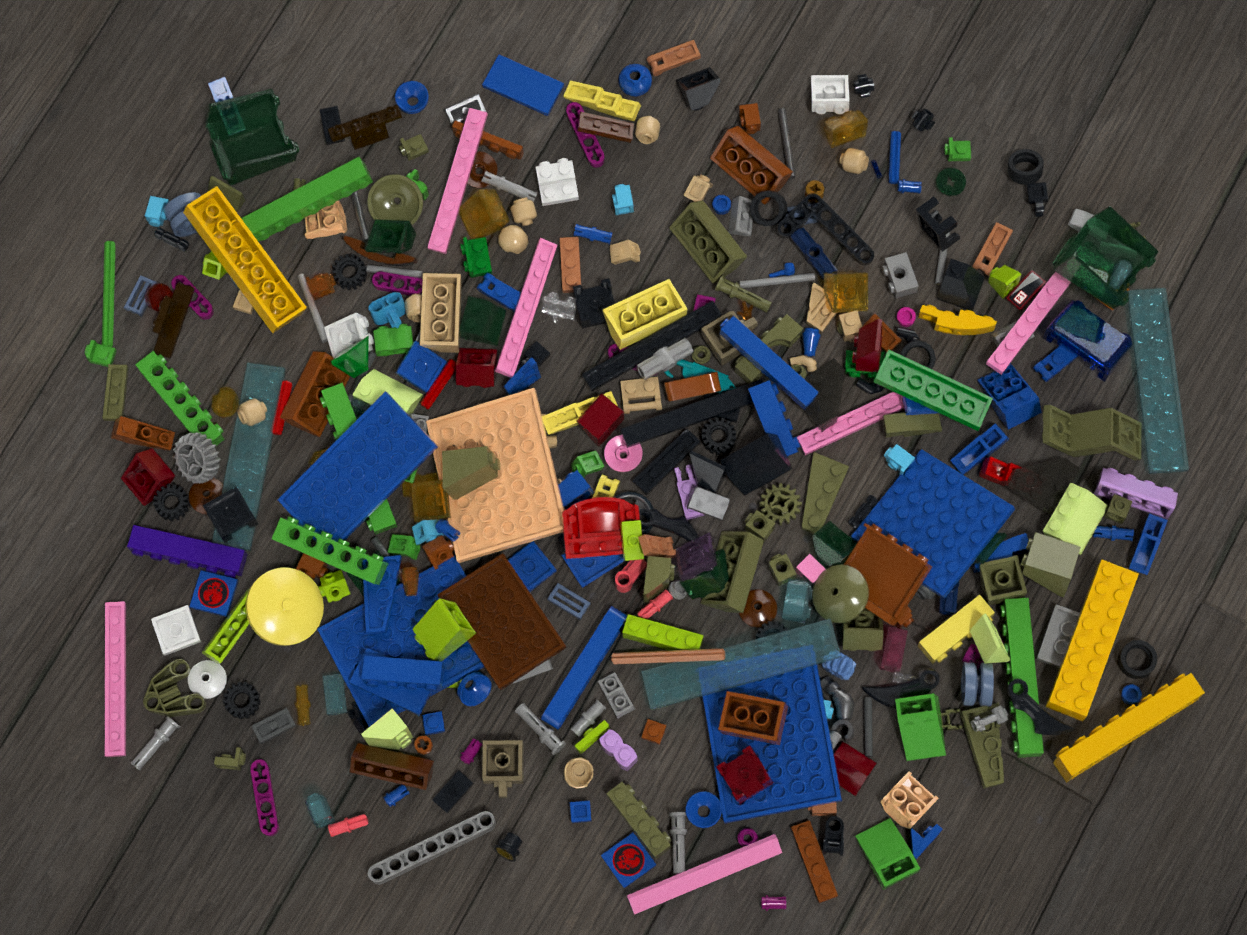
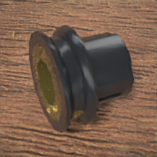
[494,832,523,862]

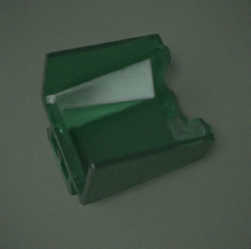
[206,89,299,185]
[1052,206,1159,309]

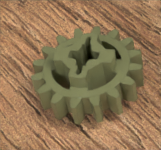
[760,483,802,526]

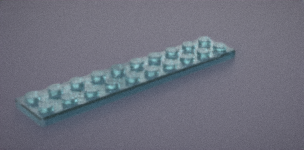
[1127,288,1189,474]
[212,363,286,551]
[641,618,842,710]

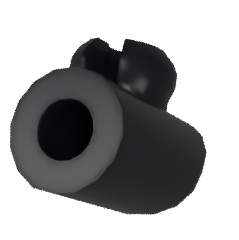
[856,378,885,394]

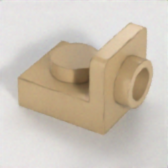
[684,174,713,202]

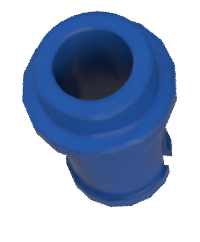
[897,179,922,194]
[435,519,460,542]
[383,784,410,807]

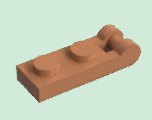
[646,40,701,76]
[973,222,1013,276]
[638,534,677,558]

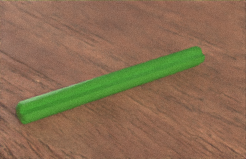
[102,241,115,347]

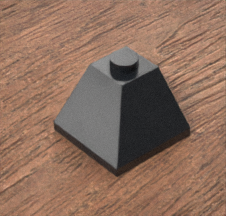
[676,67,721,111]
[937,258,985,311]
[689,450,726,494]

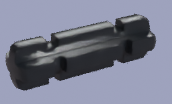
[154,228,190,252]
[848,495,878,529]

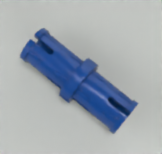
[573,224,613,244]
[1093,525,1134,541]

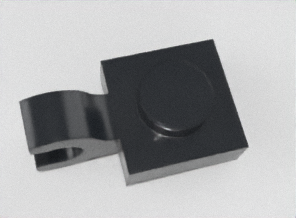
[1027,182,1048,217]
[519,341,550,370]
[347,704,369,739]

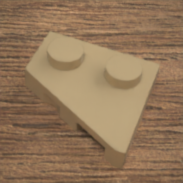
[806,283,844,334]

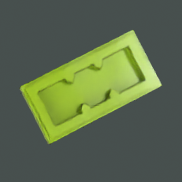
[620,520,644,561]
[575,720,610,754]

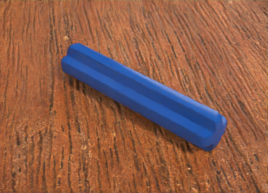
[889,131,901,184]

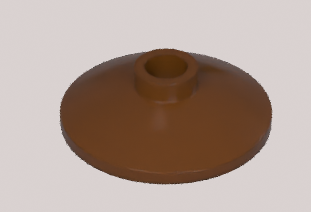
[467,151,498,188]
[189,478,227,515]
[739,589,777,628]

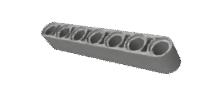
[368,811,496,885]

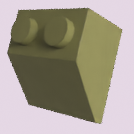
[979,555,1027,605]
[643,556,675,603]
[842,609,883,651]

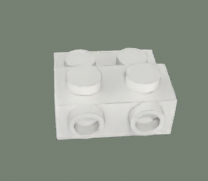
[811,75,849,114]
[536,158,579,206]
[324,313,374,358]

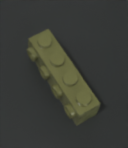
[606,782,672,860]

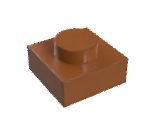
[641,719,667,745]

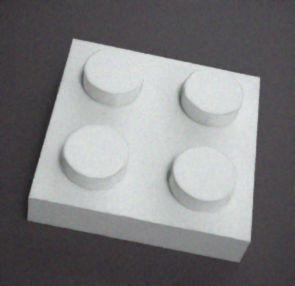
[151,605,201,656]

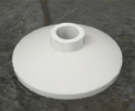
[188,660,227,699]

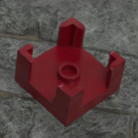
[716,746,774,804]

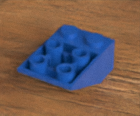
[977,363,1042,430]

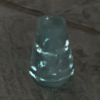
[1109,260,1132,289]

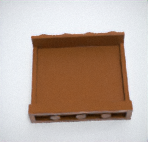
[844,523,933,626]

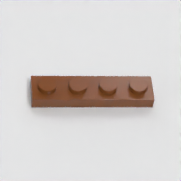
[452,120,524,160]
[791,820,838,903]

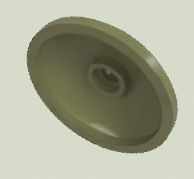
[368,174,423,230]
[812,565,869,623]

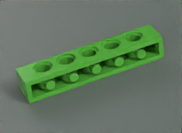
[135,351,225,446]
[272,516,389,585]

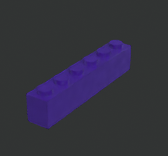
[127,525,248,578]

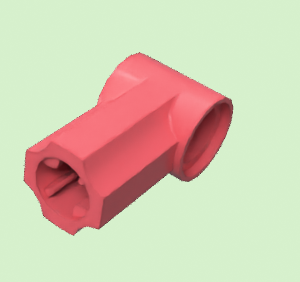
[615,559,647,593]

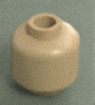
[635,116,660,144]
[840,148,869,174]
[510,197,537,226]
[405,294,422,323]
[237,398,267,426]

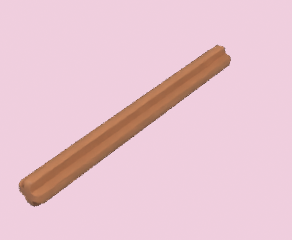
[611,649,726,664]

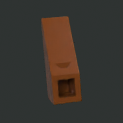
[111,416,175,451]

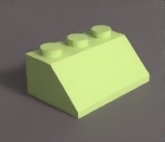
[352,369,423,414]
[1043,483,1108,555]
[361,709,413,750]

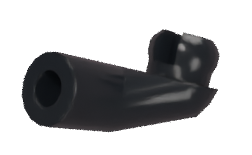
[896,327,920,348]

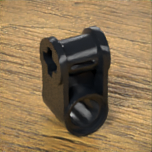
[823,816,844,856]

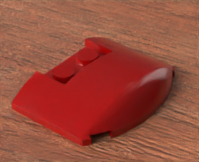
[562,497,640,559]

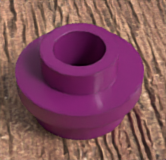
[738,828,758,847]

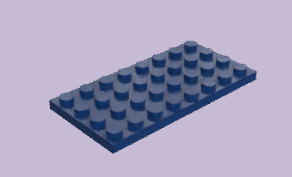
[278,391,438,554]

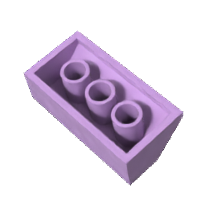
[1094,468,1178,519]

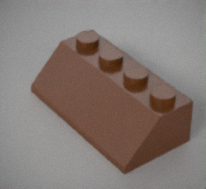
[710,126,793,205]
[280,351,350,437]

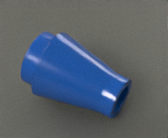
[802,328,821,357]

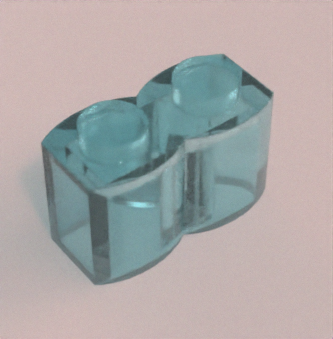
[782,579,813,623]
[305,793,335,828]

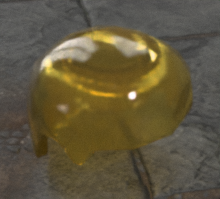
[211,387,240,418]

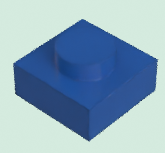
[422,711,445,735]
[570,801,592,823]

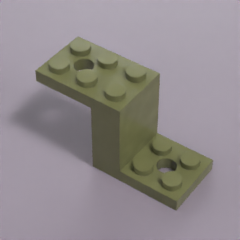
[1042,405,1142,461]

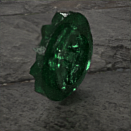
[936,168,966,197]

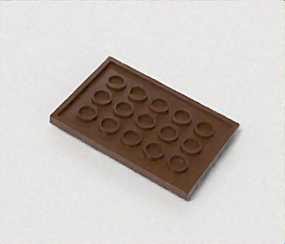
[437,553,566,691]

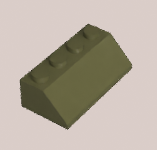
[669,201,747,284]
[701,531,764,613]

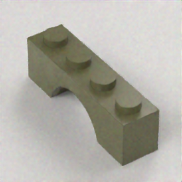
[735,314,804,384]

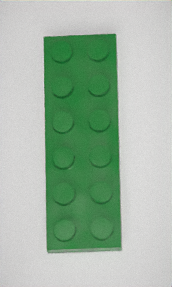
[873,349,993,431]

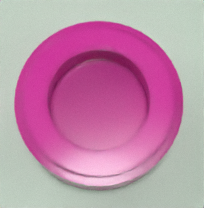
[896,307,916,327]

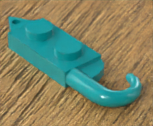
[665,359,736,394]

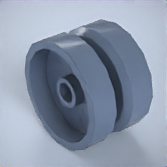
[163,192,201,237]
[961,662,994,706]

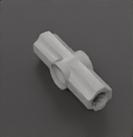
[636,338,693,380]

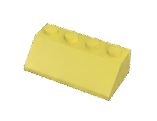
[603,279,688,350]

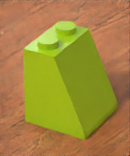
[412,598,476,662]

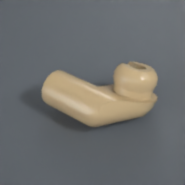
[789,355,817,372]

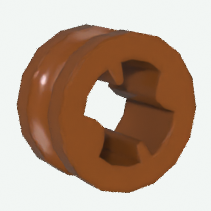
[414,736,433,755]

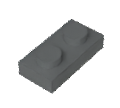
[252,708,296,744]

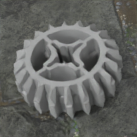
[172,432,221,484]

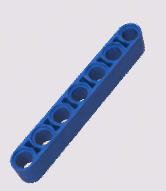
[541,606,628,730]

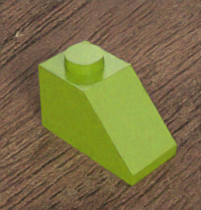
[988,265,1022,299]

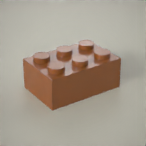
[718,691,788,745]

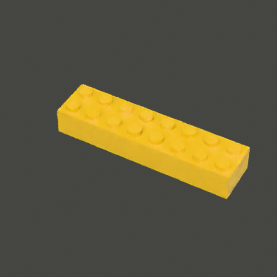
[183,186,307,333]
[1045,560,1139,722]
[1053,673,1205,783]

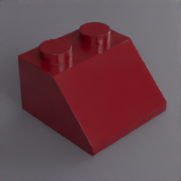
[852,319,882,372]
[456,348,498,388]
[121,448,176,506]

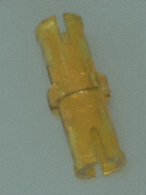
[295,685,311,726]

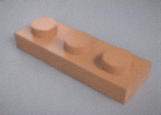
[560,237,581,293]

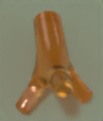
[737,301,755,330]

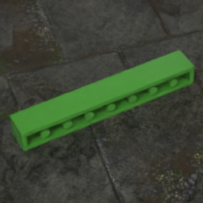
[241,157,373,242]
[320,383,397,535]
[1000,598,1044,758]

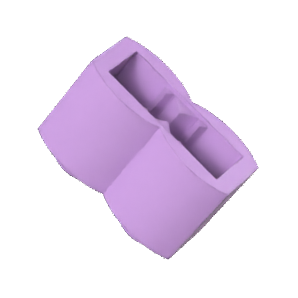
[599,729,638,771]

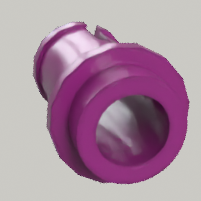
[460,738,483,765]
[761,895,786,911]

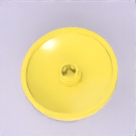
[245,568,324,646]

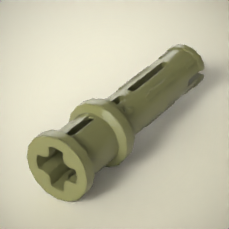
[715,275,772,313]

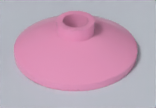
[604,435,642,472]

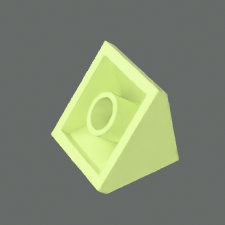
[970,614,1011,664]

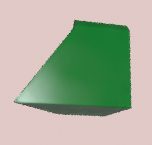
[331,336,369,378]

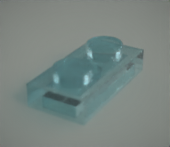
[323,673,347,716]

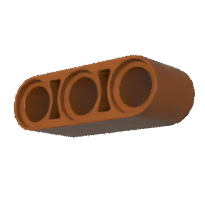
[664,372,721,401]

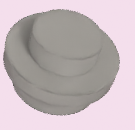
[669,581,688,600]

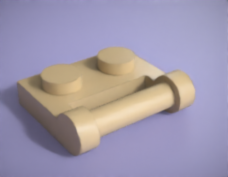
[620,377,662,414]

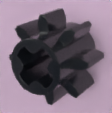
[853,74,874,98]
[911,108,935,132]

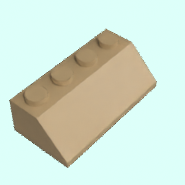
[420,273,462,353]

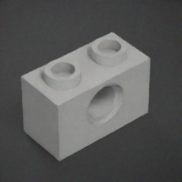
[882,252,918,299]

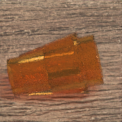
[400,567,419,596]

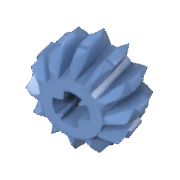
[822,650,856,680]

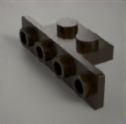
[328,105,402,150]
[152,283,195,359]

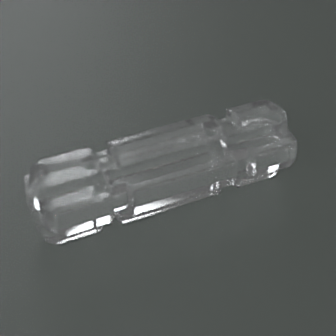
[892,671,931,684]

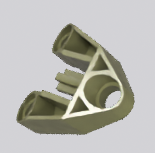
[143,659,206,717]

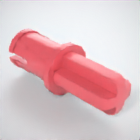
[637,589,673,619]
[328,814,368,837]

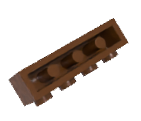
[350,743,434,790]

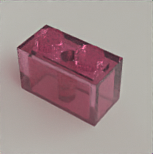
[880,627,908,673]

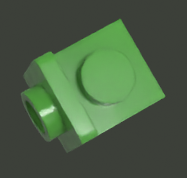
[944,137,971,161]
[406,169,429,201]
[85,340,117,367]
[571,450,605,478]
[387,534,421,560]

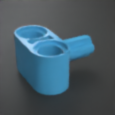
[368,292,406,329]

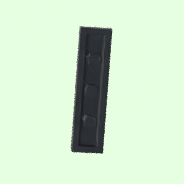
[633,429,700,496]

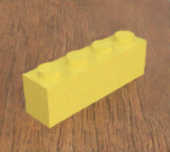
[918,595,995,664]

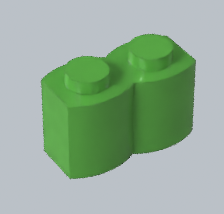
[374,324,413,356]

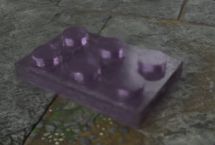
[676,532,717,582]

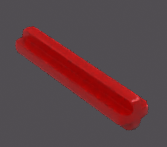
[420,359,456,409]
[271,381,292,435]

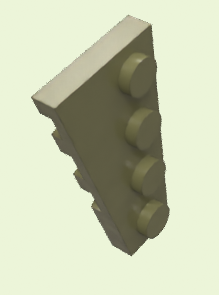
[801,452,849,536]
[960,702,1004,789]

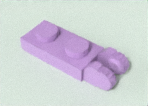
[674,464,705,520]

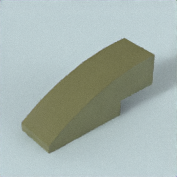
[882,413,942,438]

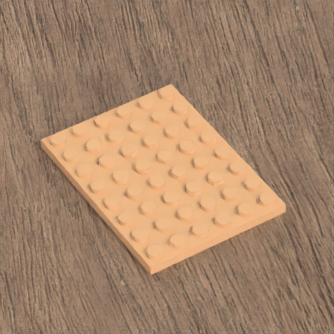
[426,388,564,563]

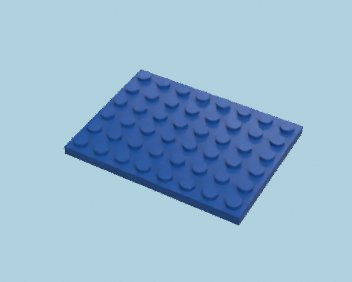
[317,555,484,727]
[698,645,842,823]

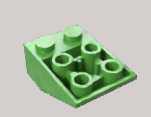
[895,693,946,761]
[855,818,920,890]

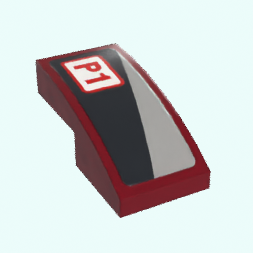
[1006,270,1047,310]

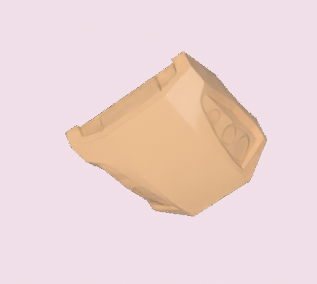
[305,201,347,239]
[881,771,939,829]

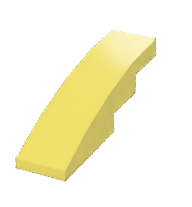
[563,81,641,121]
[542,391,618,435]

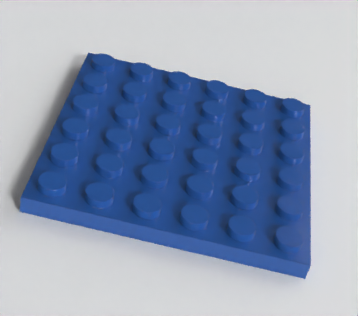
[851,449,1015,599]

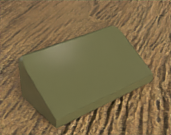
[208,176,245,211]

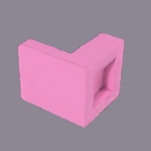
[795,554,826,583]

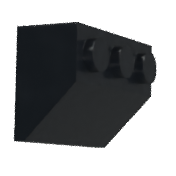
[721,433,792,495]

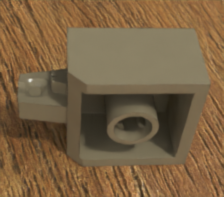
[701,311,758,366]
[482,740,524,798]

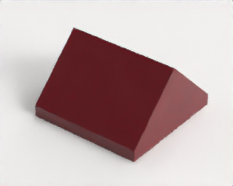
[576,394,624,447]
[834,742,877,797]

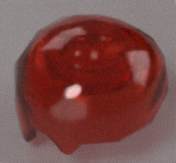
[145,283,173,311]

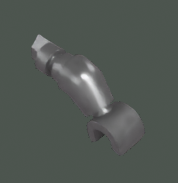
[820,676,855,742]

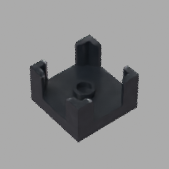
[916,196,960,252]
[573,278,615,329]
[203,486,258,543]

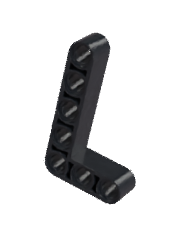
[778,193,874,266]

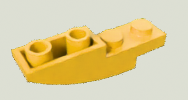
[918,305,997,335]

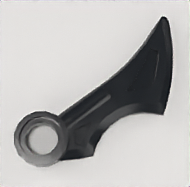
[639,508,703,550]
[862,668,940,709]
[1007,679,1075,735]

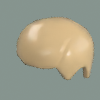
[498,225,528,254]
[564,757,594,789]

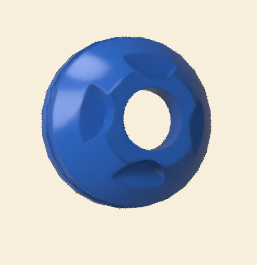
[619,64,652,97]
[395,81,429,114]
[457,672,491,706]
[686,792,722,828]

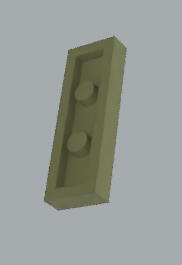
[103,364,129,421]

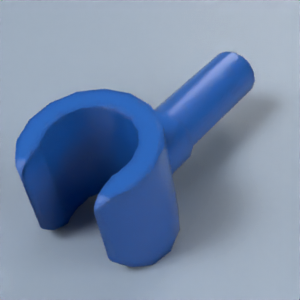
[769,263,795,278]

